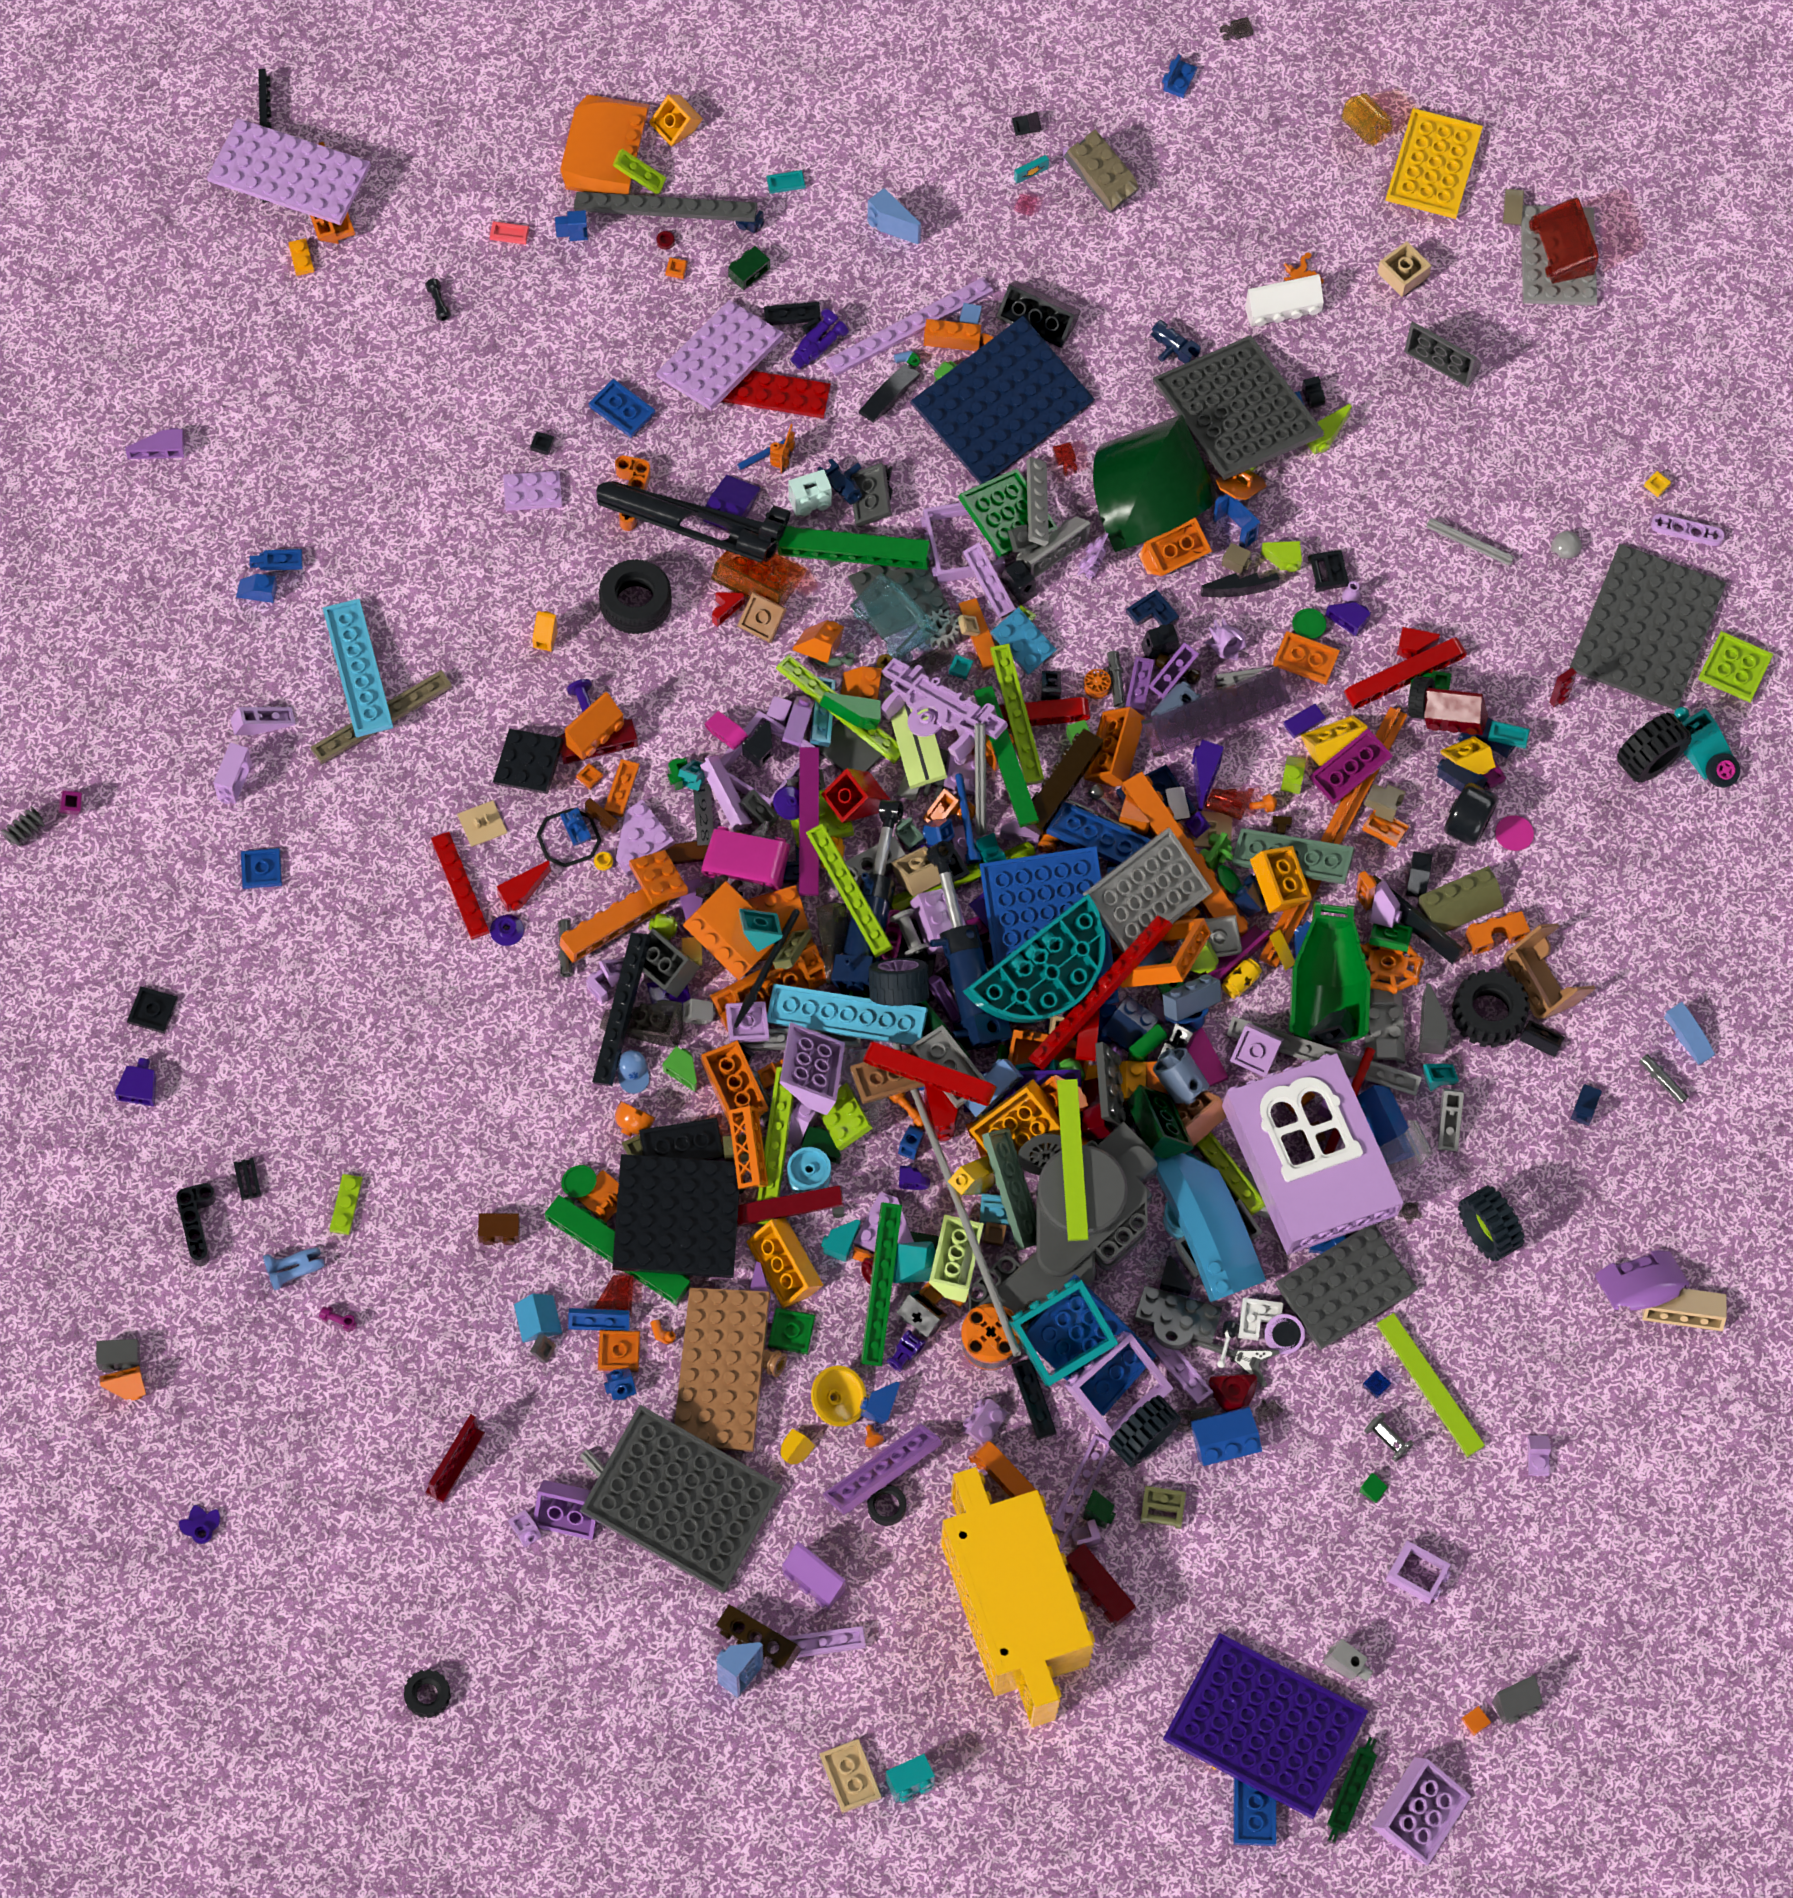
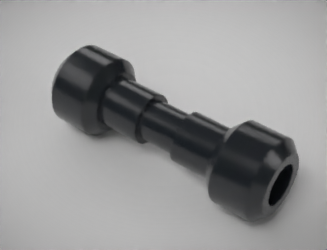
[425,278,451,321]

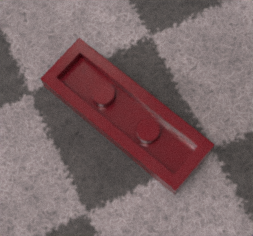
[1549,667,1577,707]

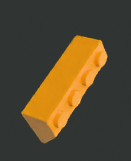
[746,1218,823,1309]

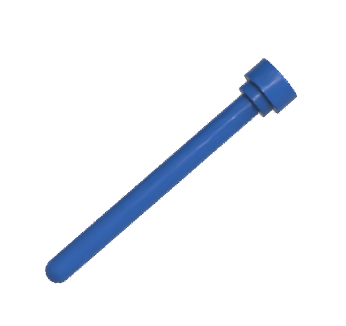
[955,773,981,864]

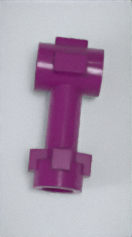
[319,1306,357,1332]

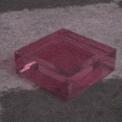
[1014,193,1037,216]

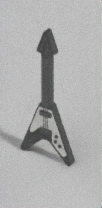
[1190,1338,1279,1387]

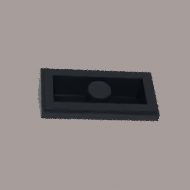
[1520,1020,1565,1057]

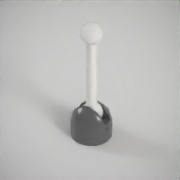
[1087,783,1120,820]

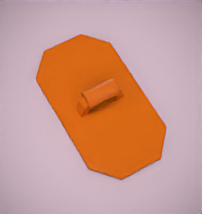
[1216,470,1267,500]

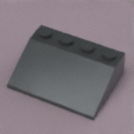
[1404,321,1481,387]

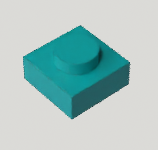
[949,655,973,680]

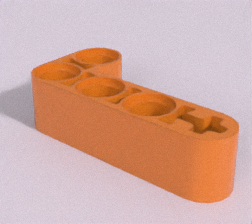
[615,455,651,531]
[968,1441,1041,1498]

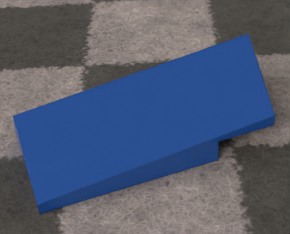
[1357,1085,1421,1166]

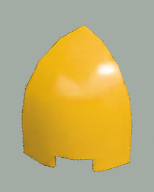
[780,1429,815,1465]

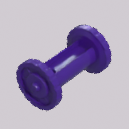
[567,679,592,712]

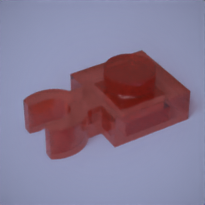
[1052,442,1077,476]

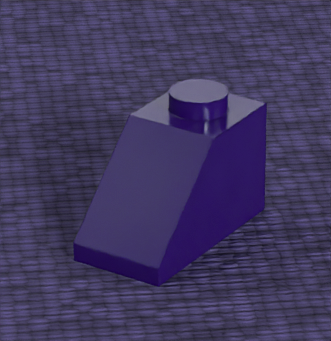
[1325,602,1371,636]

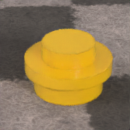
[594,852,613,871]

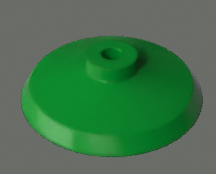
[1292,608,1326,639]
[1217,865,1242,894]
[561,1165,596,1198]

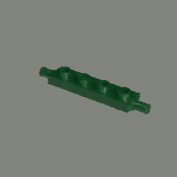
[1327,1737,1378,1844]

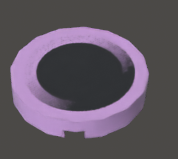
[1264,1314,1305,1354]

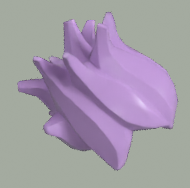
[1203,618,1247,661]

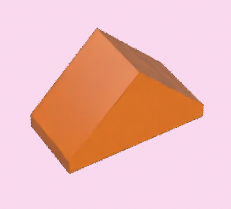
[1119,795,1150,835]

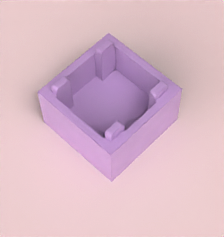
[1230,1023,1284,1077]

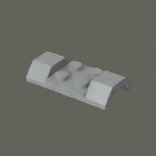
[1364,988,1405,1063]

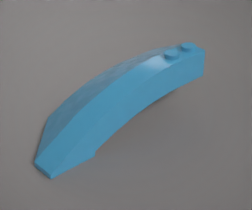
[1154,1153,1266,1302]

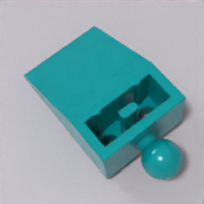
[1674,707,1733,780]

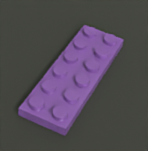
[823,1423,943,1515]

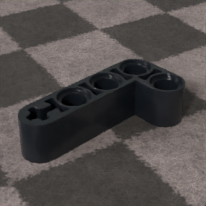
[176,1183,216,1266]

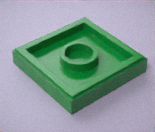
[1369,923,1413,952]
[768,1308,816,1355]

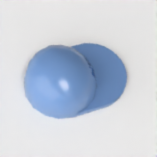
[617,1050,649,1094]

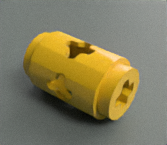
[1221,958,1262,999]

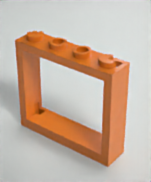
[1121,918,1211,988]

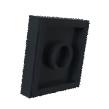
[127,986,178,1034]

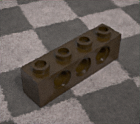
[716,1604,802,1671]

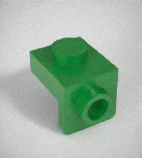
[667,758,687,790]

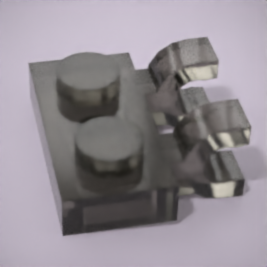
[696,875,743,900]

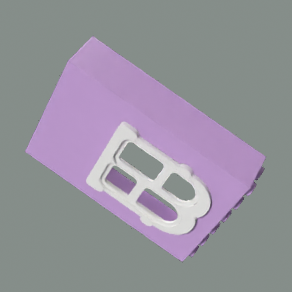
[1222,1053,1404,1255]

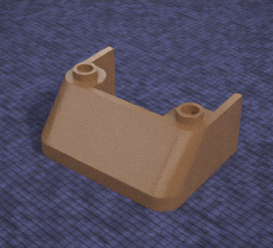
[1504,923,1596,1019]

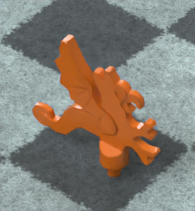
[1284,252,1324,284]

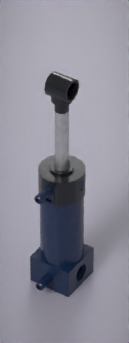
[831,800,904,997]
[926,841,1012,1051]

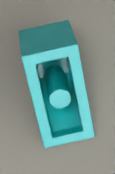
[821,1219,861,1262]

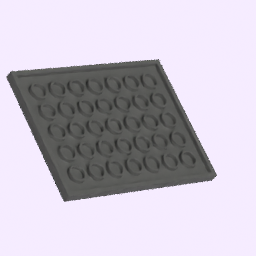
[1153,335,1324,480]
[1569,543,1726,710]
[579,1405,782,1594]

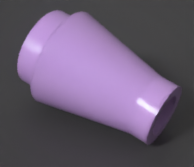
[1342,581,1361,603]

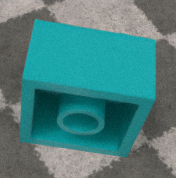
[885,1754,935,1803]

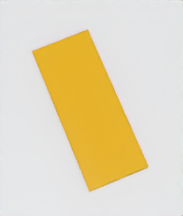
[1269,929,1295,971]

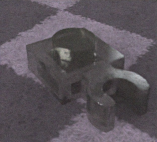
[1220,17,1254,41]

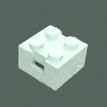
[788,469,832,517]

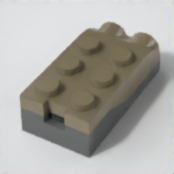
[1063,129,1139,213]

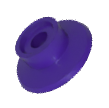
[490,915,524,946]

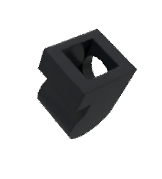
[1302,376,1325,408]

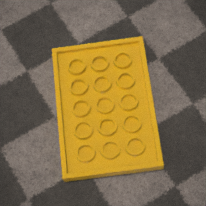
[1385,108,1483,219]

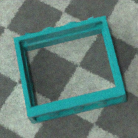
[1008,1279,1119,1386]

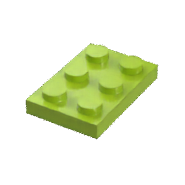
[819,1083,873,1151]

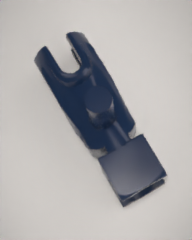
[1150,319,1201,364]
[817,459,862,505]

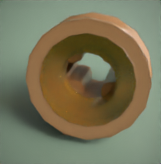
[763,1349,787,1378]

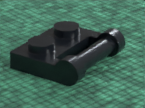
[1308,550,1349,592]

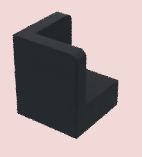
[1012,112,1041,136]

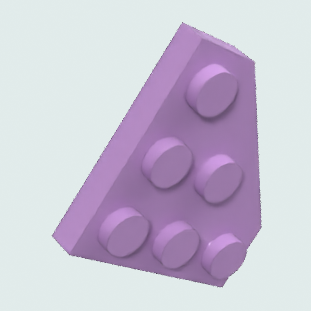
[616,800,675,876]
[853,1192,914,1253]

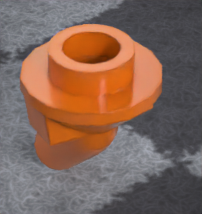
[1249,793,1277,812]

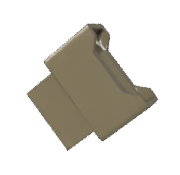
[1364,784,1406,822]

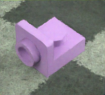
[586,970,608,1004]
[507,1510,541,1547]

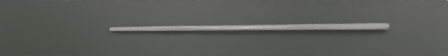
[892,1043,1021,1357]

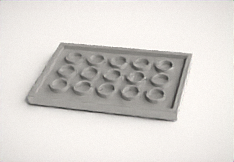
[1521,205,1597,306]
[1082,827,1213,953]

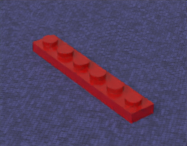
[431,831,489,940]

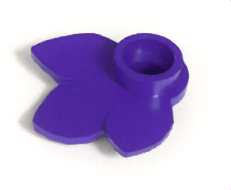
[179,1505,220,1544]

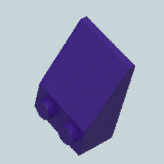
[703,475,761,531]
[1191,739,1224,811]

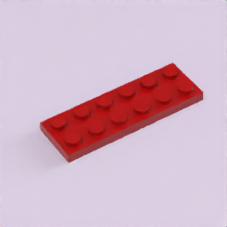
[721,370,831,419]

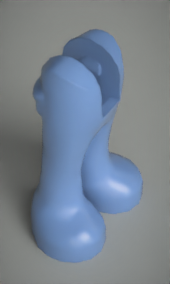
[263,1247,325,1291]

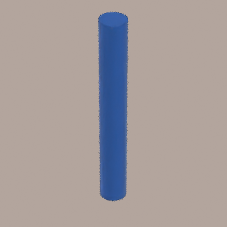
[737,438,786,470]

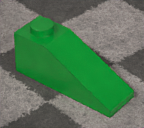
[820,692,881,730]

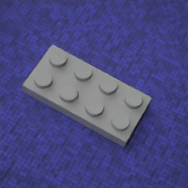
[910,1025,986,1109]

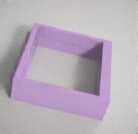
[920,502,1005,583]
[720,711,815,809]
[1064,1331,1174,1441]

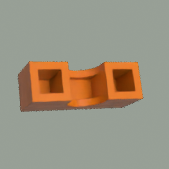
[1465,911,1531,955]

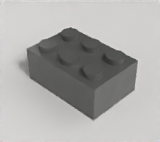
[642,929,701,998]

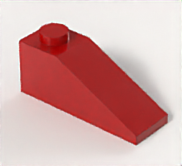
[496,860,551,912]

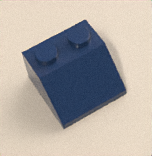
[1100,995,1159,1052]

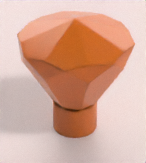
[865,1425,884,1448]

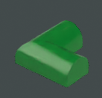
[1127,1024,1168,1062]

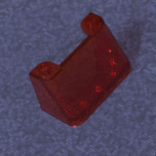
[1529,197,1599,284]

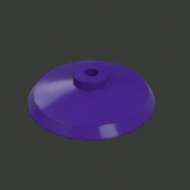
[773,786,799,820]

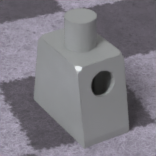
[1322,1639,1373,1682]

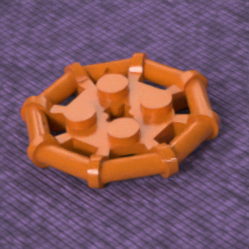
[1360,942,1424,994]

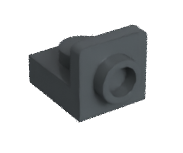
[1008,524,1039,555]

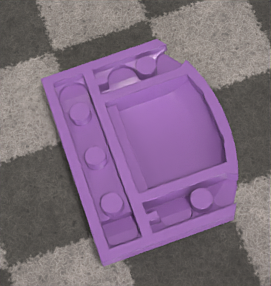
[1595,1250,1689,1310]

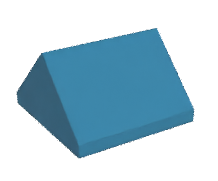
[514,1293,562,1343]

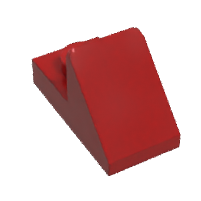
[712,592,745,627]

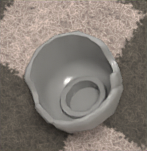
[1551,531,1582,559]

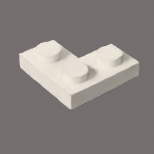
[1238,1298,1283,1341]

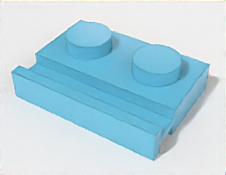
[979,1194,1010,1226]

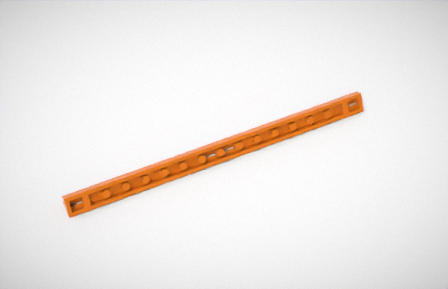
[1259,707,1407,968]

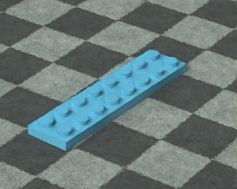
[323,598,393,738]
[767,984,928,1046]

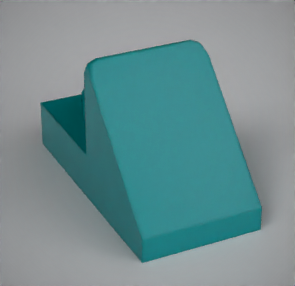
[678,759,706,791]
[975,833,1006,863]
[1423,1064,1460,1091]

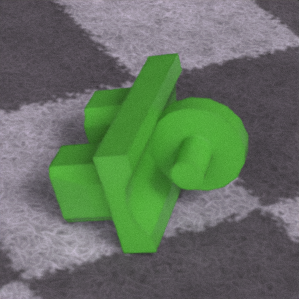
[1200,832,1234,871]

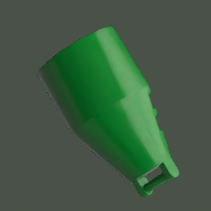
[1289,901,1371,1043]

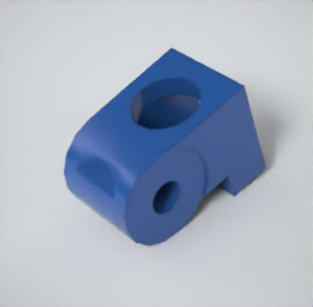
[898,1125,925,1160]

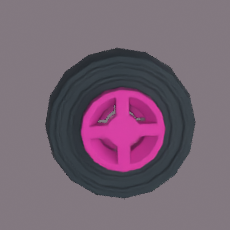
[1706,753,1740,788]

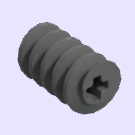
[1,806,45,847]

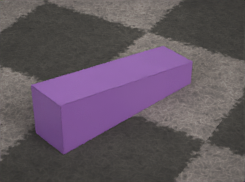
[929,975,961,1024]

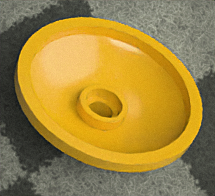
[811,1365,867,1427]

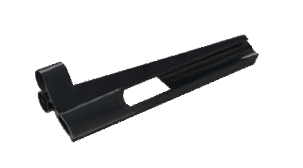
[596,481,791,563]

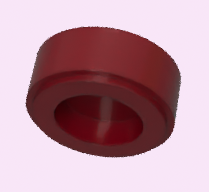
[656,231,675,250]

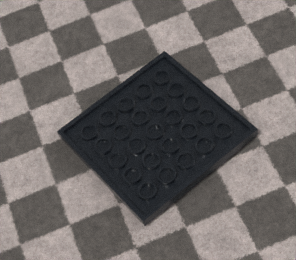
[612,1154,739,1278]

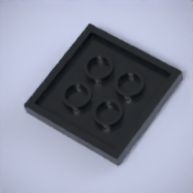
[493,728,564,794]

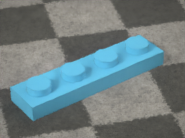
[810,676,836,747]

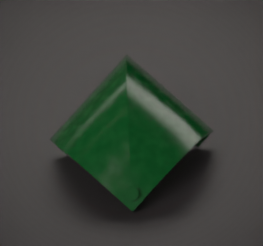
[1093,415,1218,552]

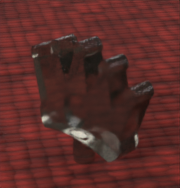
[1256,1399,1283,1422]

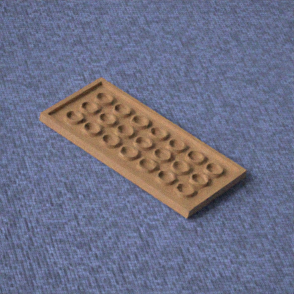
[674,1288,770,1452]

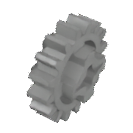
[919,609,961,649]

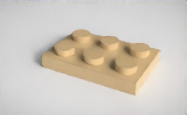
[819,1739,881,1814]

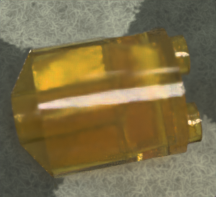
[1341,93,1393,146]

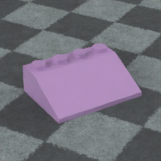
[780,1022,845,1115]
[1371,1757,1471,1866]

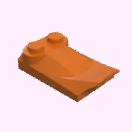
[1138,517,1212,576]

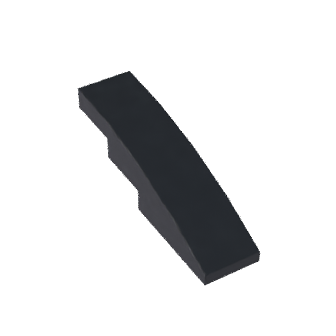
[859,363,920,423]
[1200,573,1280,598]

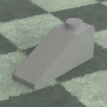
[1438,1088,1464,1151]

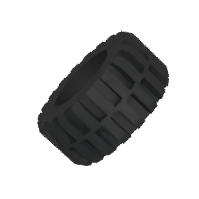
[1617,713,1692,783]
[1452,969,1530,1048]

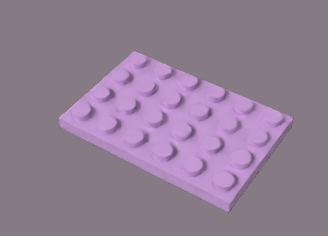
[656,300,785,411]

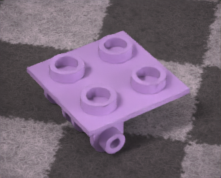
[1077,533,1108,579]

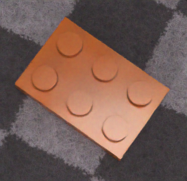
[1273,631,1340,685]
[629,850,688,905]

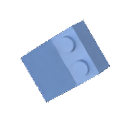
[867,188,921,244]

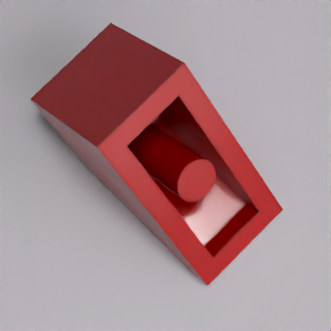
[1397,627,1440,659]

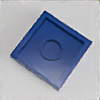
[241,848,282,889]

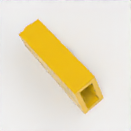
[948,1155,996,1195]

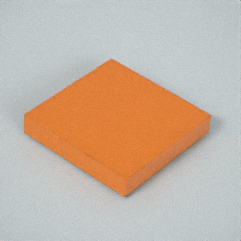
[598,1330,640,1372]

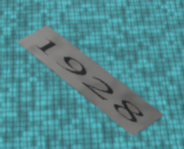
[693,784,714,846]

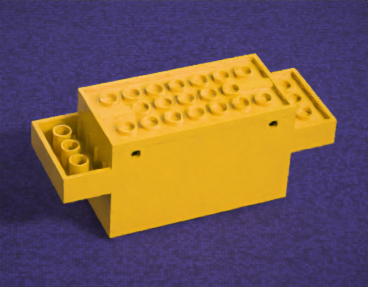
[941,1467,1095,1728]

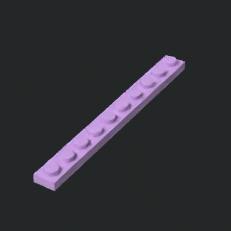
[826,277,993,376]

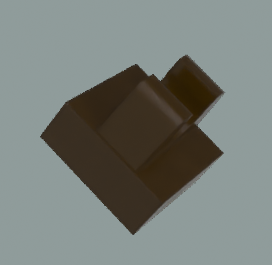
[1271,816,1292,835]

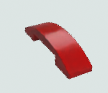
[1075,1008,1100,1061]

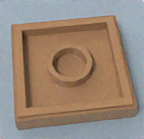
[737,592,787,643]

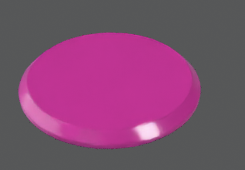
[1495,815,1534,851]

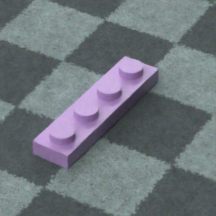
[962,543,1016,619]
[1146,1336,1214,1406]
[785,1626,866,1658]

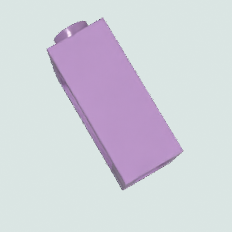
[213,743,252,804]
[1386,1540,1451,1604]

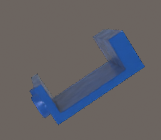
[1213,494,1261,549]

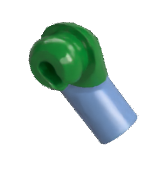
[894,351,921,366]

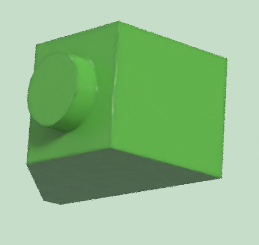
[662,1046,697,1092]

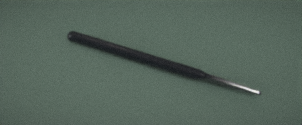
[734,909,800,1028]

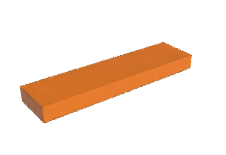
[958,598,995,671]

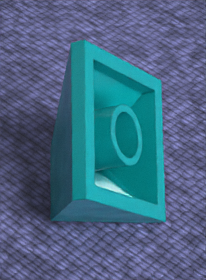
[739,908,783,952]
[893,1242,936,1283]

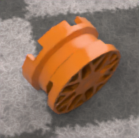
[1084,669,1111,699]

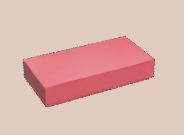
[490,221,529,245]

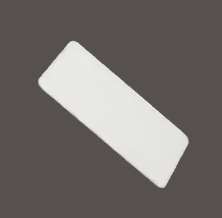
[1165,787,1190,820]

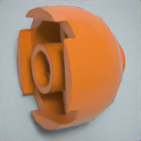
[615,1101,655,1137]

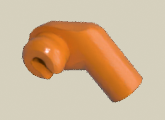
[650,1320,676,1344]

